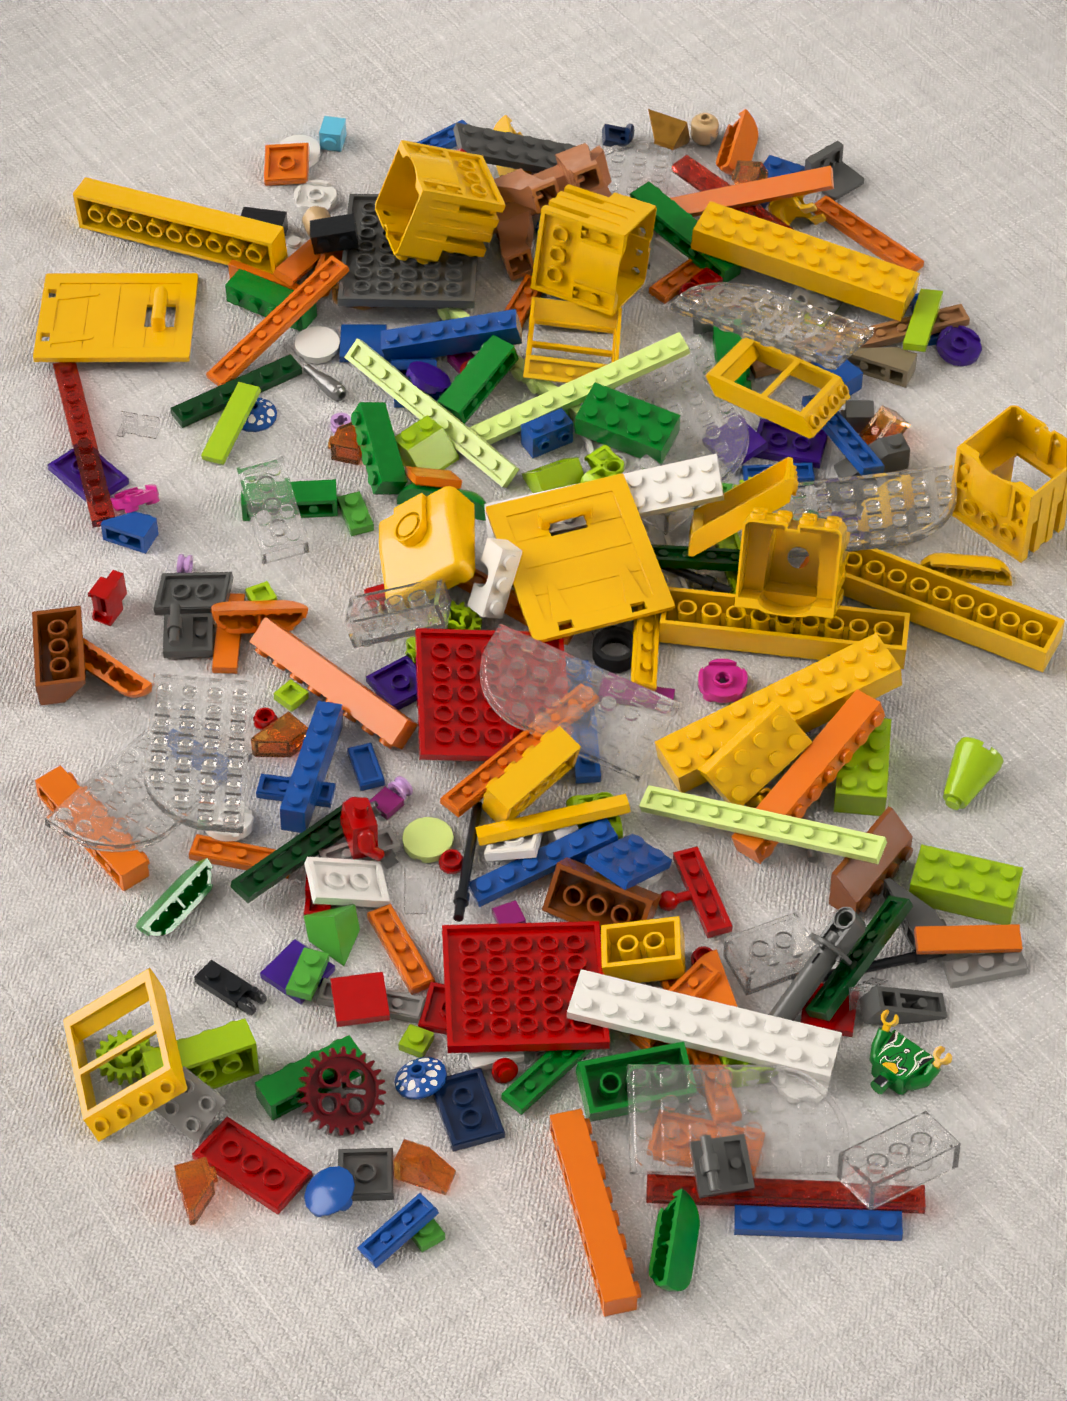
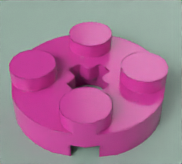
[111,484,160,513]
[698,659,748,703]

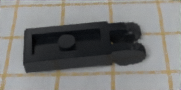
[194,960,267,1016]

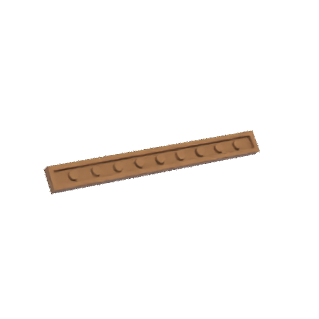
[750,304,970,379]

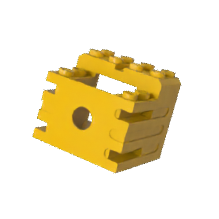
[375,140,506,264]
[530,184,657,316]
[948,405,1067,563]
[734,507,850,619]

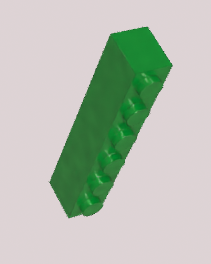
[630,181,742,286]

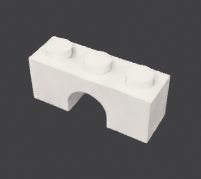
[467,538,523,619]

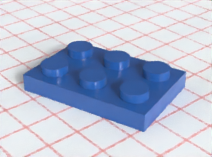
[585,833,672,890]

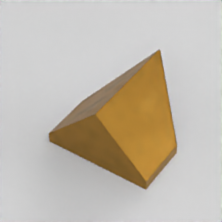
[648,109,690,150]

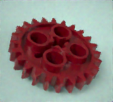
[297,1046,386,1136]

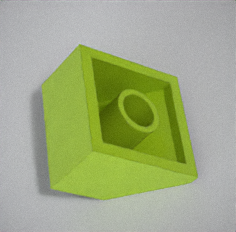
[395,415,459,470]
[521,457,584,493]

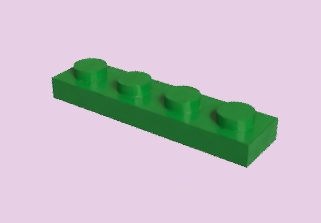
[501,1049,593,1115]

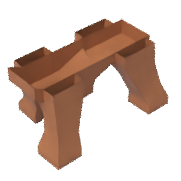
[492,143,612,281]

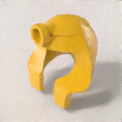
[768,194,826,227]

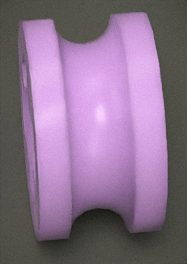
[330,413,352,436]
[177,554,193,573]
[388,776,413,800]

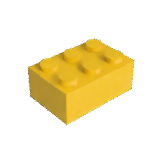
[601,916,686,983]

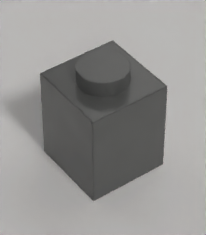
[840,400,875,434]

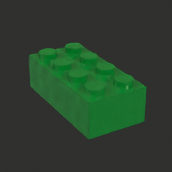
[575,382,681,466]
[576,1041,697,1122]

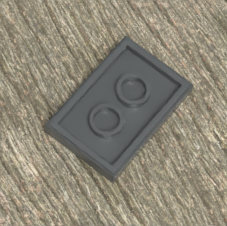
[153,572,234,615]

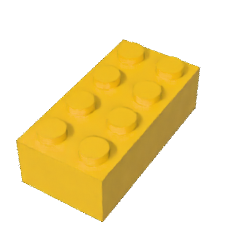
[697,701,812,806]
[482,726,581,822]

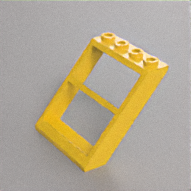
[523,297,622,389]
[705,336,851,439]
[688,457,798,557]
[63,968,187,1142]

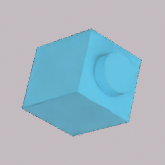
[319,116,347,152]

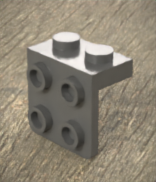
[805,140,864,201]

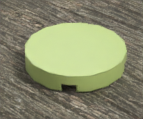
[402,817,454,863]

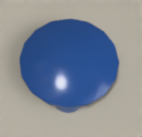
[304,1166,355,1217]

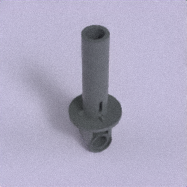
[768,907,866,1021]

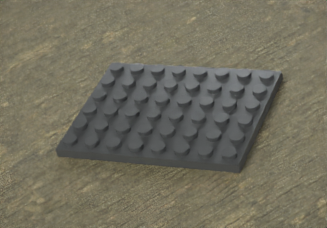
[337,194,478,309]

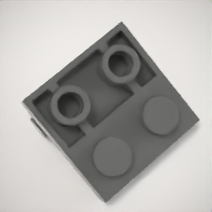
[163,603,214,658]
[689,1134,755,1198]

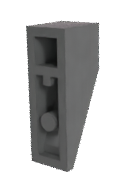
[834,433,910,478]
[883,878,947,949]
[859,986,947,1025]

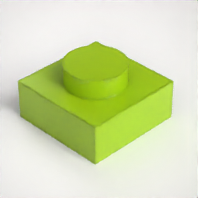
[245,581,277,601]
[273,679,309,712]
[398,1024,434,1058]

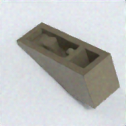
[842,347,917,388]

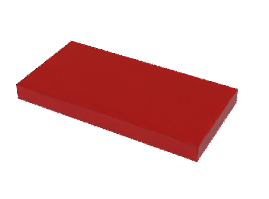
[192,1116,313,1215]

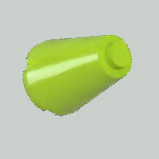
[943,737,1004,810]

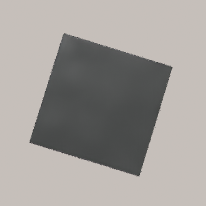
[338,1148,394,1201]

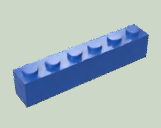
[381,309,522,363]
[280,701,343,833]

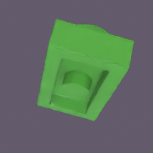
[337,491,374,536]
[286,947,329,1001]

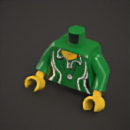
[869,1010,952,1095]

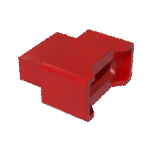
[88,570,127,626]

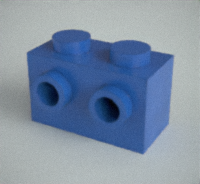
[521,408,573,459]

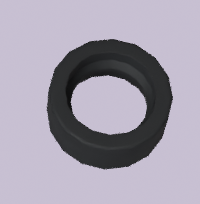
[592,626,633,673]

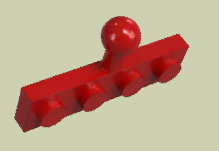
[658,846,733,938]

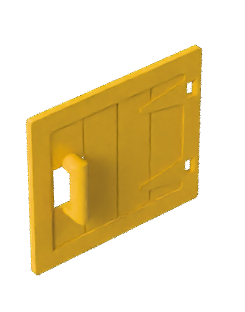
[33,273,198,362]
[485,474,675,644]

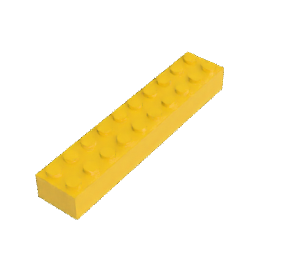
[73,177,288,274]
[691,201,920,322]
[841,538,1065,672]
[659,587,910,669]
[655,633,902,793]

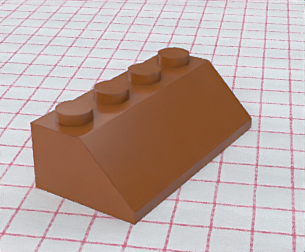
[32,605,86,706]
[829,806,913,915]
[542,857,661,934]

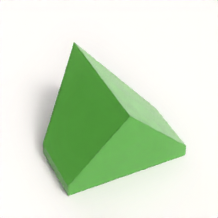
[303,904,360,966]

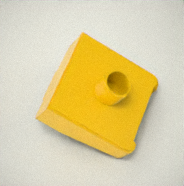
[379,486,475,614]

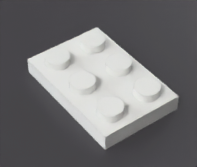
[304,857,390,908]

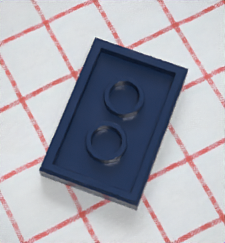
[433,1068,505,1152]

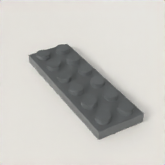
[453,123,575,173]

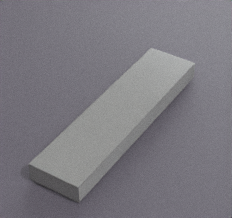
[317,978,426,1024]

